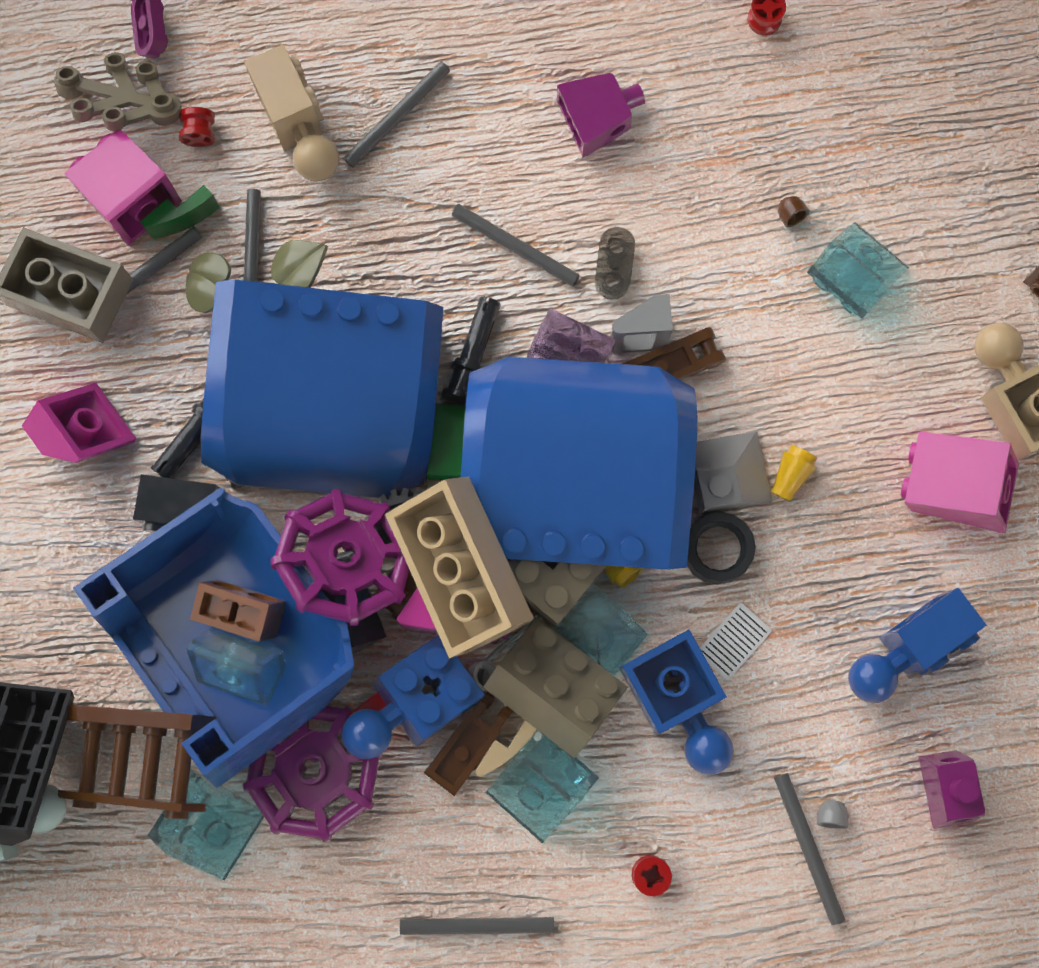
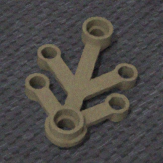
[54,52,182,131]

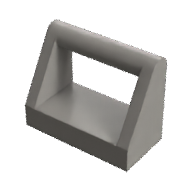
[608,294,673,353]

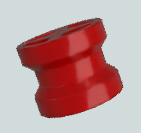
[747,0,786,35]
[179,106,215,147]
[631,855,672,897]

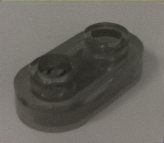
[594,227,635,300]

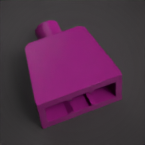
[556,73,645,158]
[918,750,985,829]

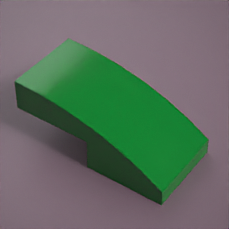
[140,185,220,239]
[427,403,466,480]

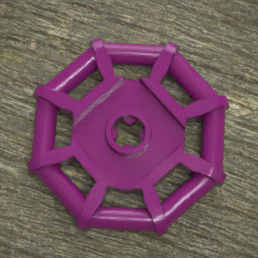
[270,489,409,626]
[242,706,383,842]

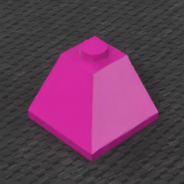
[22,383,136,463]

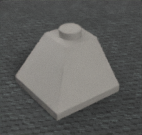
[694,431,773,516]

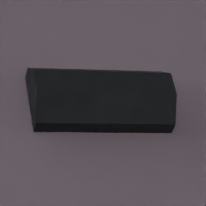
[0,682,75,846]

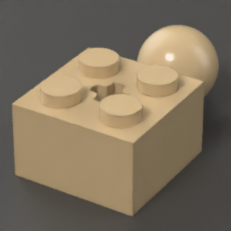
[244,44,339,181]
[975,323,1039,461]

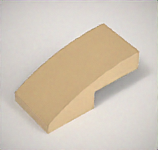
[474,720,537,777]

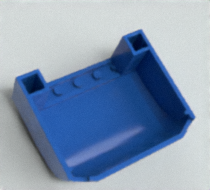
[201,279,444,499]
[461,356,698,570]
[73,487,355,788]

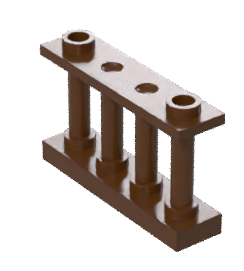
[58,705,216,819]

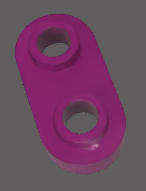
[131,0,168,59]

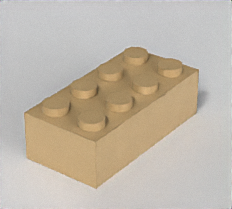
[385,477,534,659]

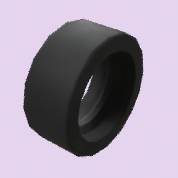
[687,512,756,585]

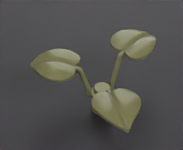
[186,240,328,313]

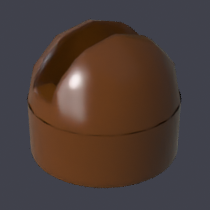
[777,196,810,227]

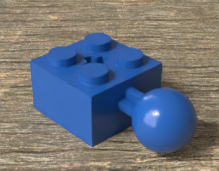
[848,587,987,703]
[619,629,734,775]
[342,635,485,759]

